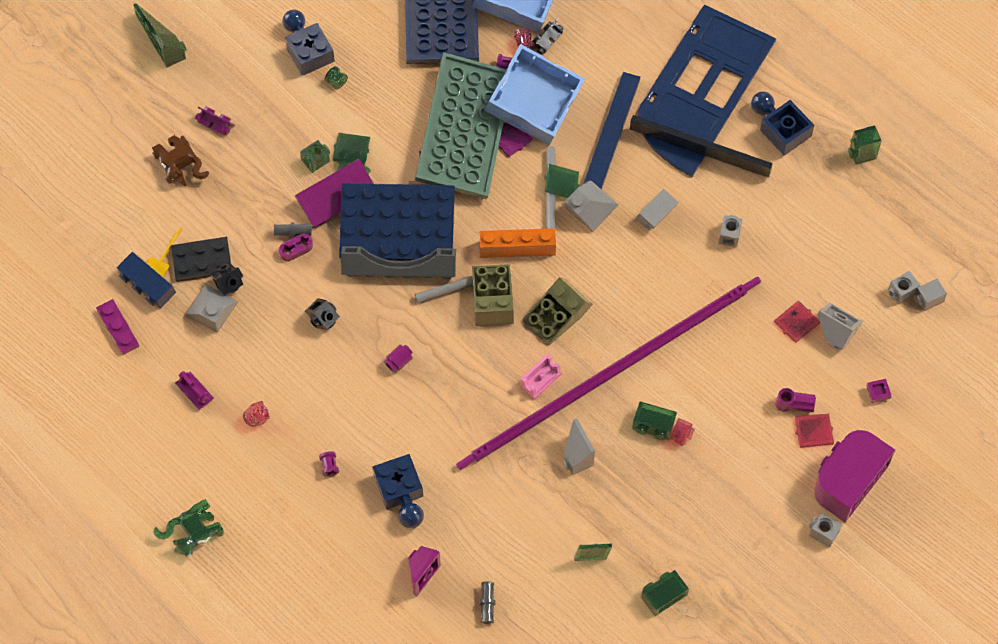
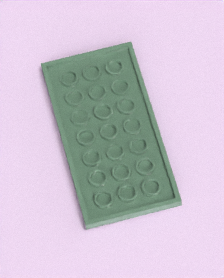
[415,52,507,200]

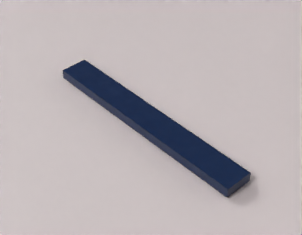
[583,72,641,190]

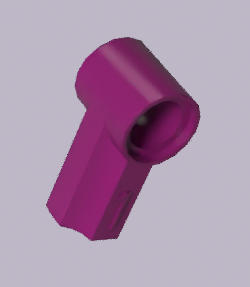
[775,388,816,412]

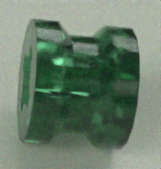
[325,66,348,89]

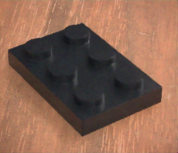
[171,236,231,282]

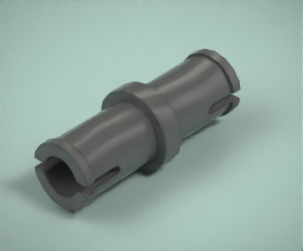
[274,222,312,237]
[480,581,496,624]

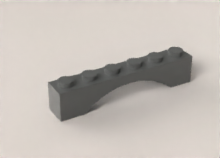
[341,246,456,279]

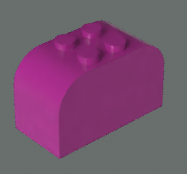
[814,430,896,523]

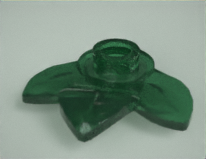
[337,149,371,174]

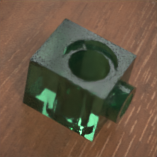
[300,140,330,173]

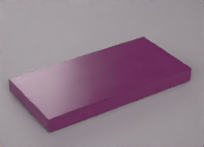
[295,159,374,228]

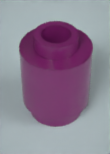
[384,344,413,373]

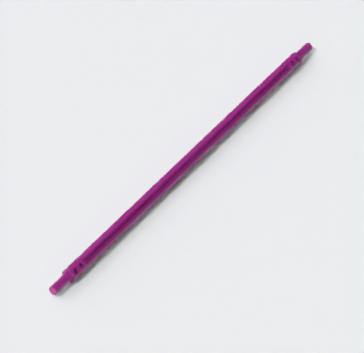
[456,276,761,470]

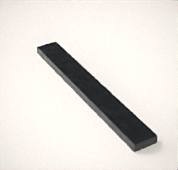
[630,115,773,178]

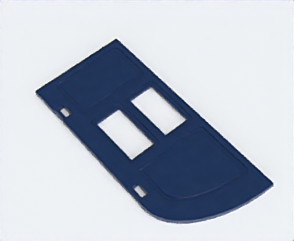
[638,4,776,177]

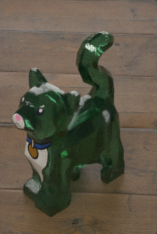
[153,499,224,558]

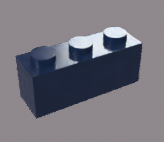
[116,252,176,309]

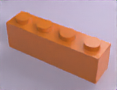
[479,228,556,258]

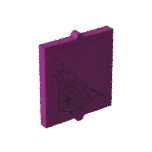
[499,122,533,157]

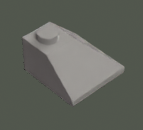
[564,180,618,232]
[185,284,238,332]
[818,303,863,350]
[562,418,595,475]

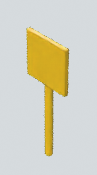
[147,227,182,277]

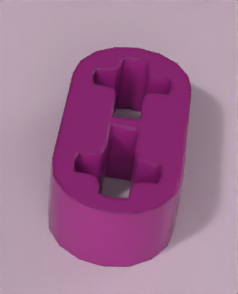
[279,234,313,261]

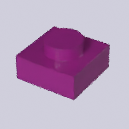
[866,379,892,403]

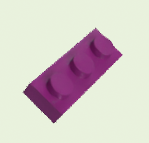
[96,299,140,355]

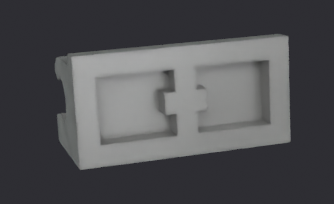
[635,189,679,231]

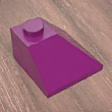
[408,546,441,596]

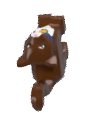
[152,135,209,186]

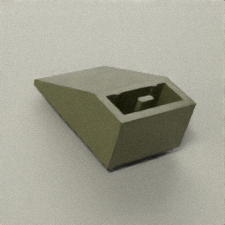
[472,264,514,326]
[523,277,593,345]

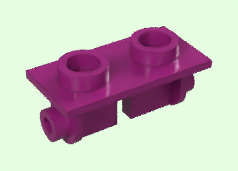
[195,106,235,135]
[175,371,214,410]

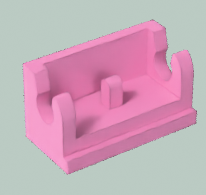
[521,354,562,400]

